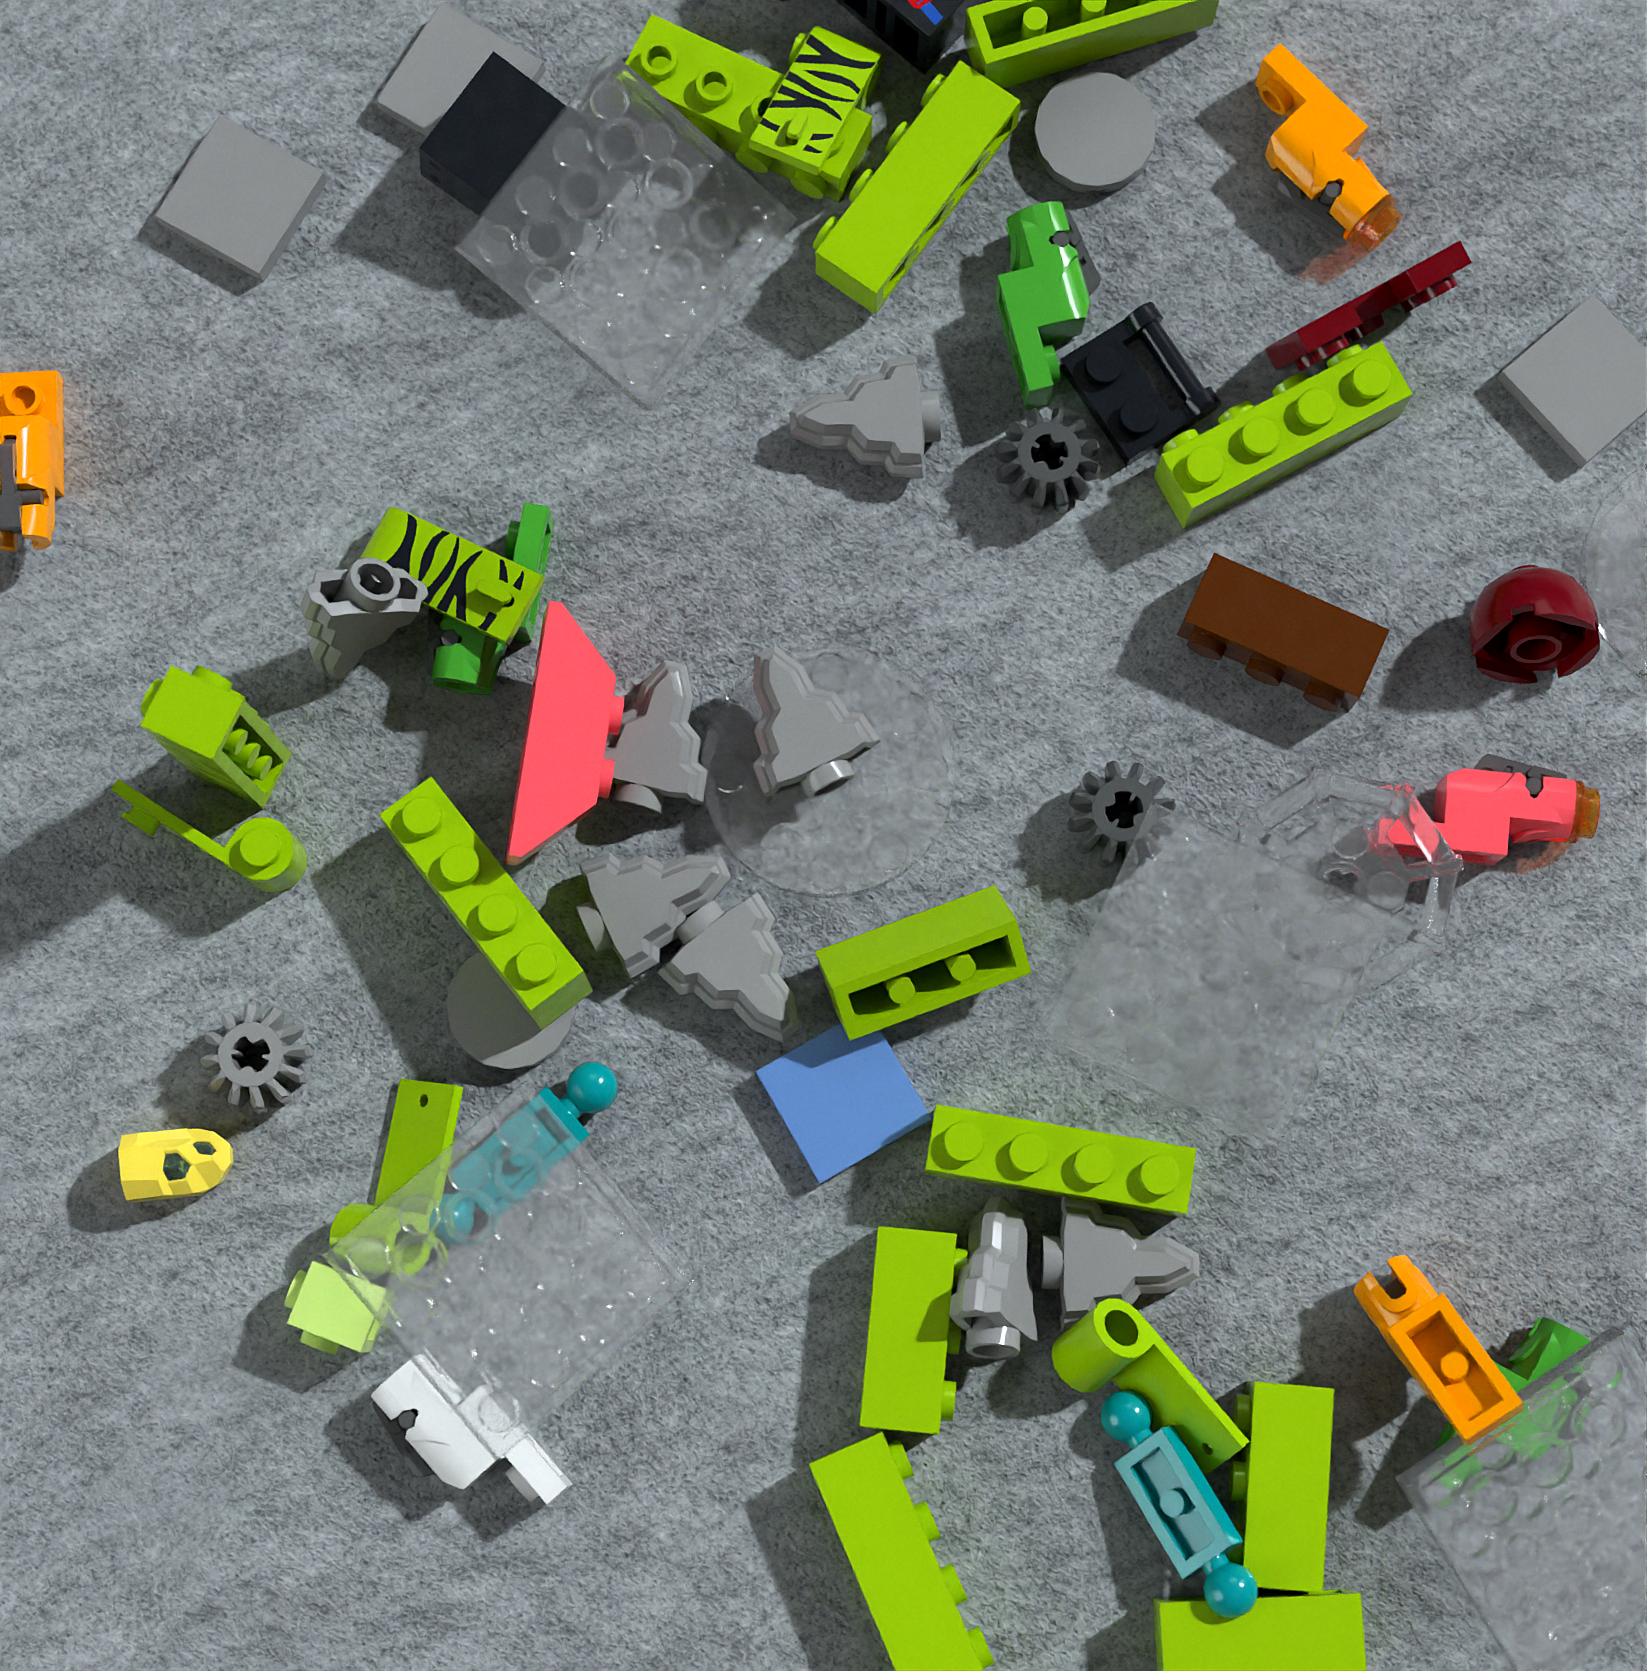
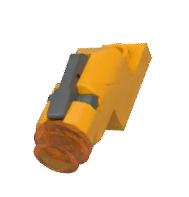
[1254,43,1404,252]

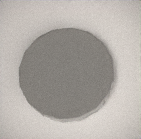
[1034,71,1157,193]
[446,951,576,1071]

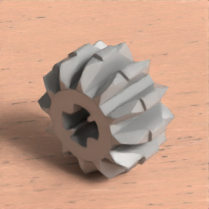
[200,1002,313,1113]

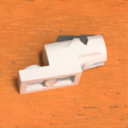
[371,1354,572,1505]

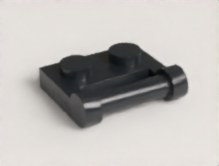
[1059,302,1222,466]

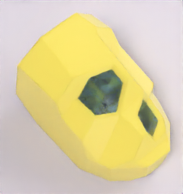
[118,1128,234,1202]

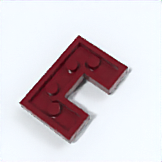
[1265,241,1472,372]

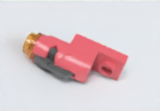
[1367,754,1600,866]

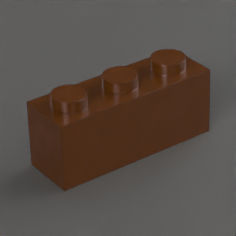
[1177,553,1390,712]

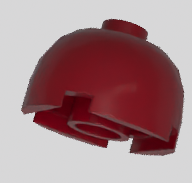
[1470,565,1600,684]

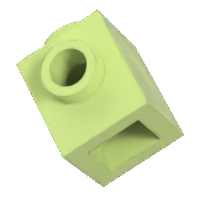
[285,1261,395,1355]

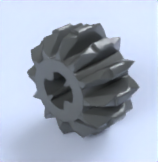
[995,407,1101,515]
[1067,761,1176,870]

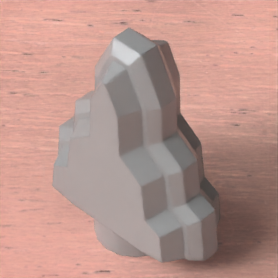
[789,355,941,478]
[300,557,428,679]
[753,645,880,800]
[604,660,708,816]
[576,853,731,980]
[657,892,801,1043]
[949,1196,1037,1359]
[1040,1197,1199,1329]

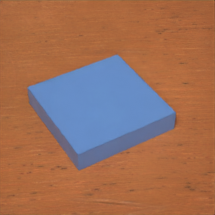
[756,1023,932,1185]

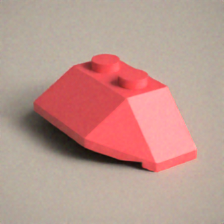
[504,600,624,866]

